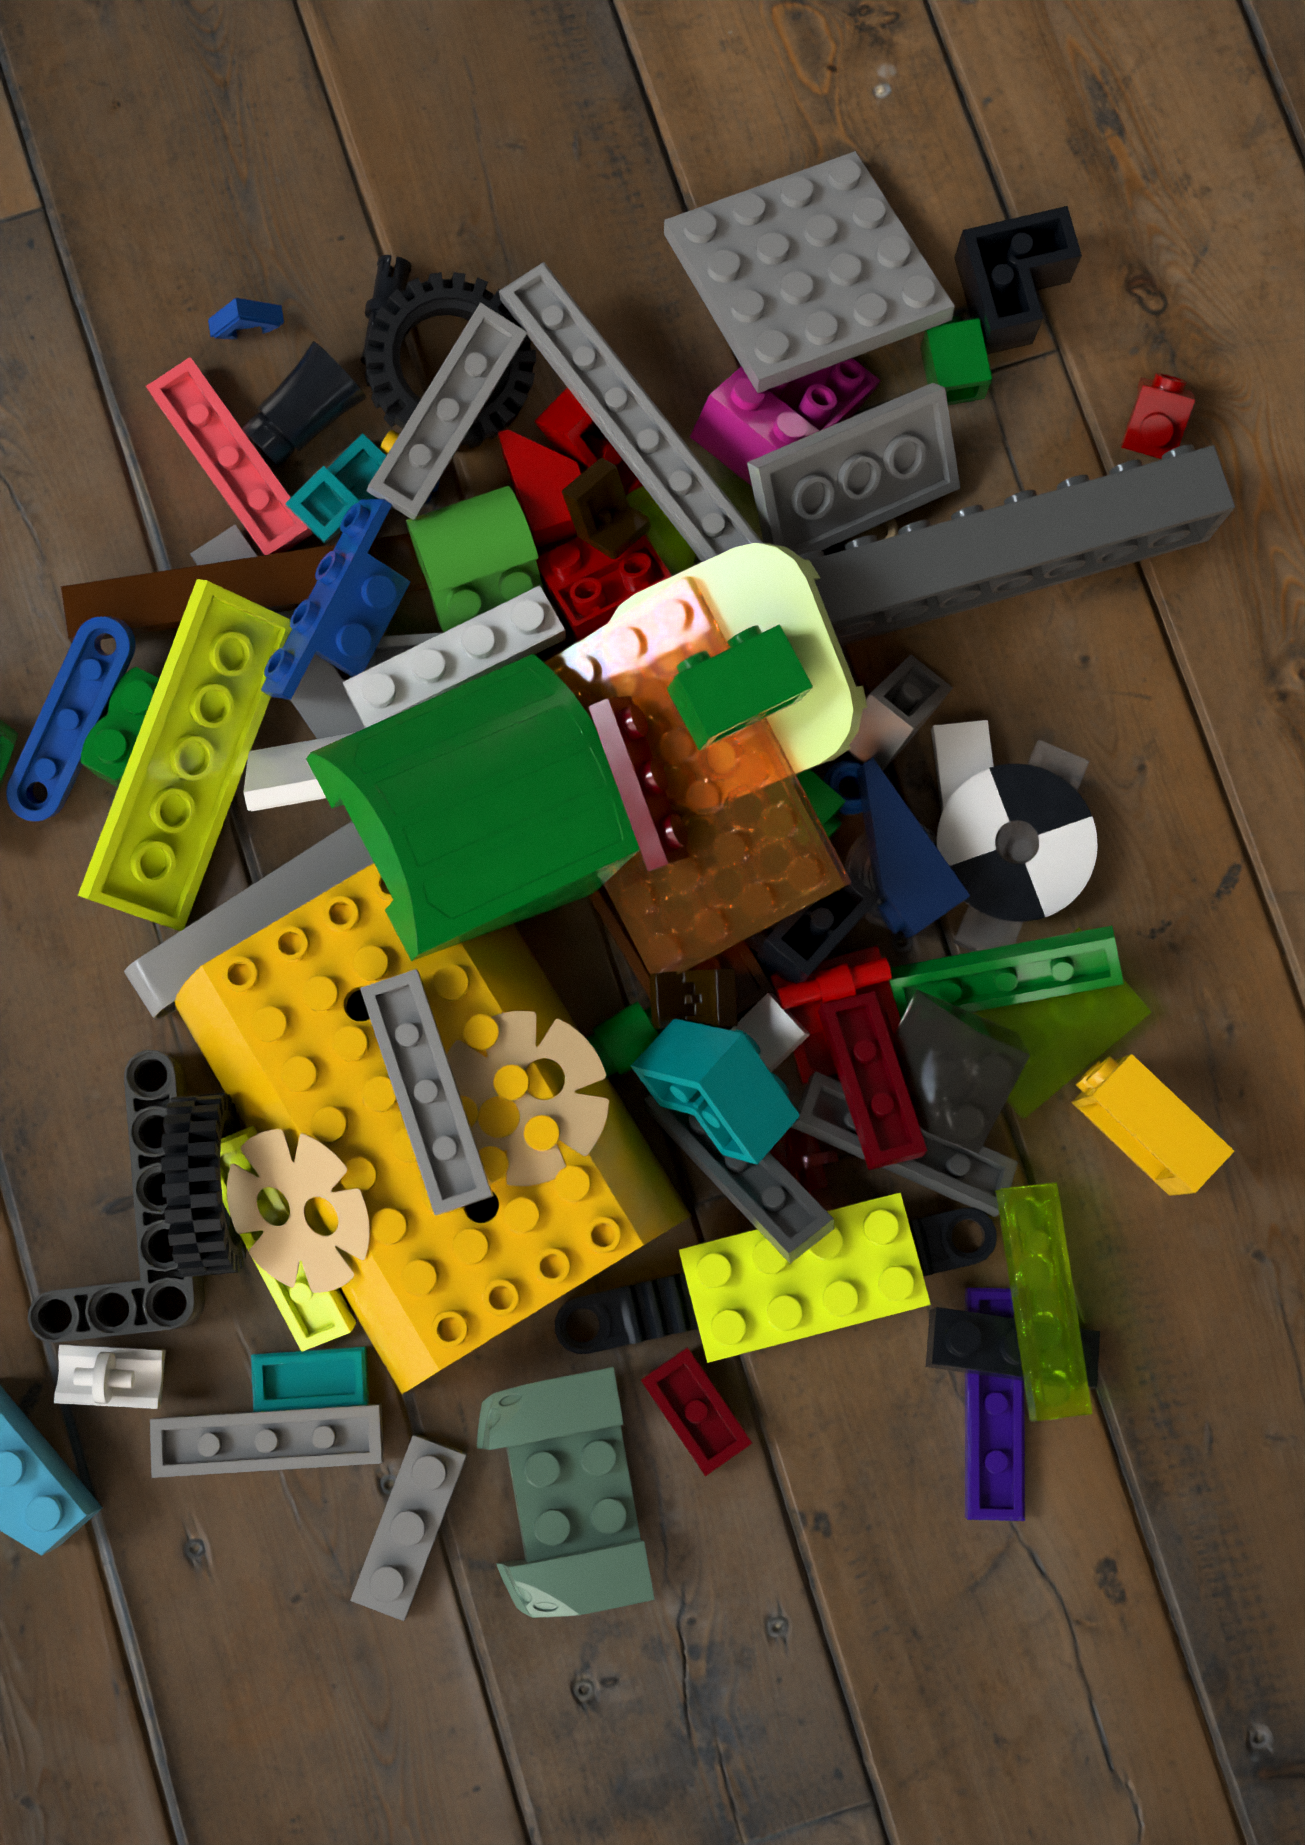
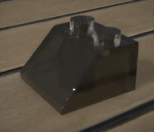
[891,989,1030,1154]

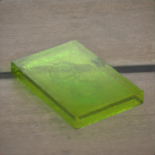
[950,927,1151,1119]

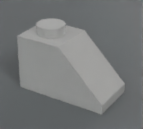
[849,655,953,771]

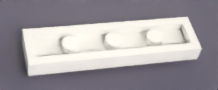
[342,586,566,728]

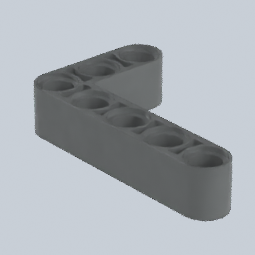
[28,1050,205,1343]

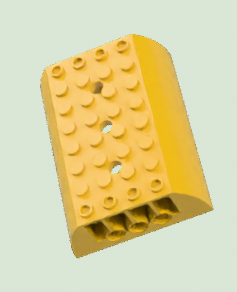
[174,863,692,1394]

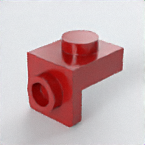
[1121,373,1195,459]

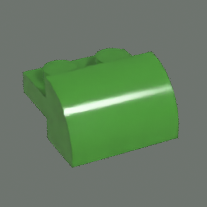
[405,486,545,632]

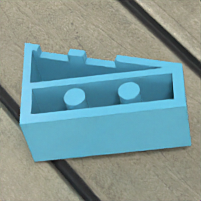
[0,1385,103,1556]

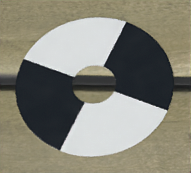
[937,764,1098,922]

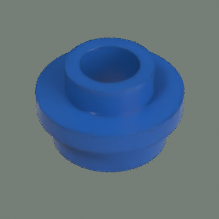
[823,760,863,815]

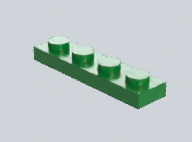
[890,925,1124,1025]

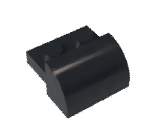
[716,833,880,983]

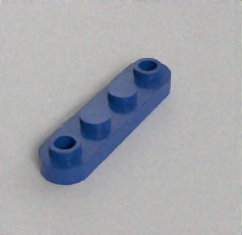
[6,616,136,821]

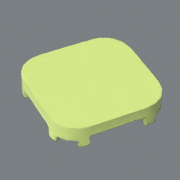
[604,543,867,809]

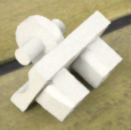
[54,1344,166,1409]

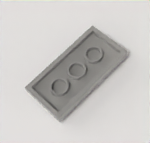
[747,383,960,556]

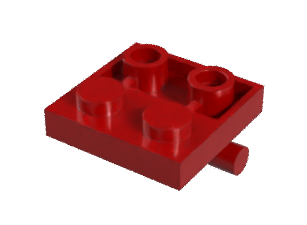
[536,535,672,652]
[770,945,911,1085]

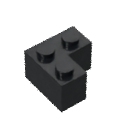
[954,206,1082,355]

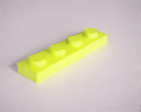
[220,1125,356,1352]

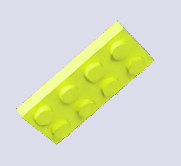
[679,1192,931,1363]

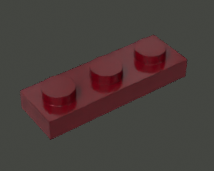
[588,696,690,871]
[818,991,927,1170]

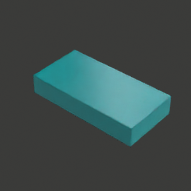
[251,1346,370,1412]

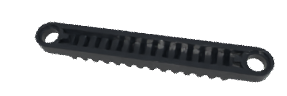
[554,1208,997,1354]

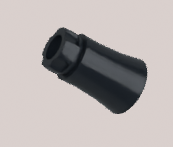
[242,341,367,466]

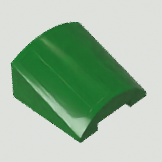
[306,654,640,961]

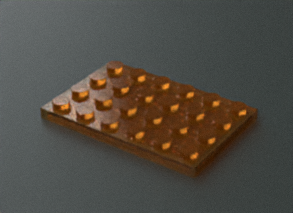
[545,576,852,975]

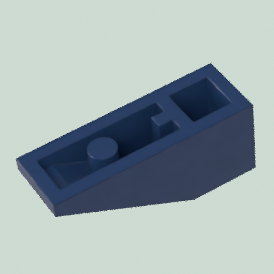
[856,757,970,938]

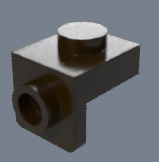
[562,457,651,559]
[650,969,739,1029]

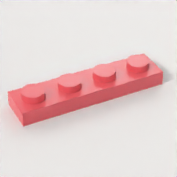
[146,357,313,555]

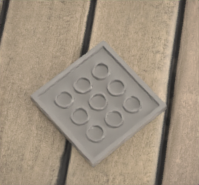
[664,151,955,393]

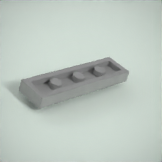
[367,302,528,520]
[360,969,493,1216]
[150,1403,384,1478]

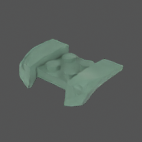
[477,1367,655,1618]

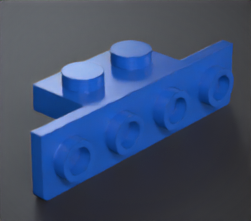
[261,499,411,700]

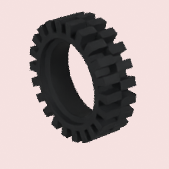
[364,272,536,451]
[161,1093,247,1277]

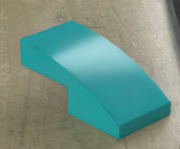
[285,433,386,544]

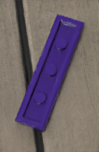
[965,1288,1025,1521]

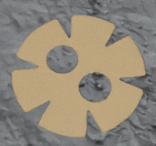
[447,1011,609,1186]
[227,1129,370,1293]

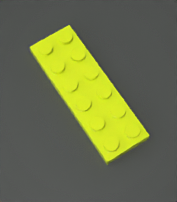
[78,579,292,931]

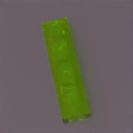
[996,1182,1093,1421]

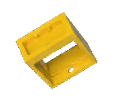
[1071,1054,1234,1196]

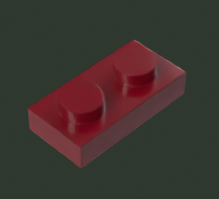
[640,1347,753,1477]

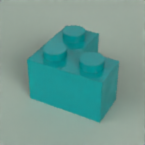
[631,1019,800,1165]

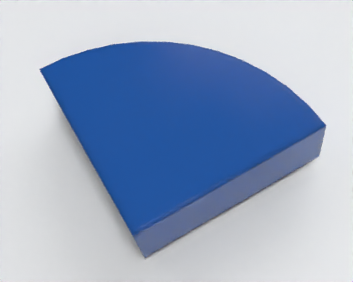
[208,298,284,339]

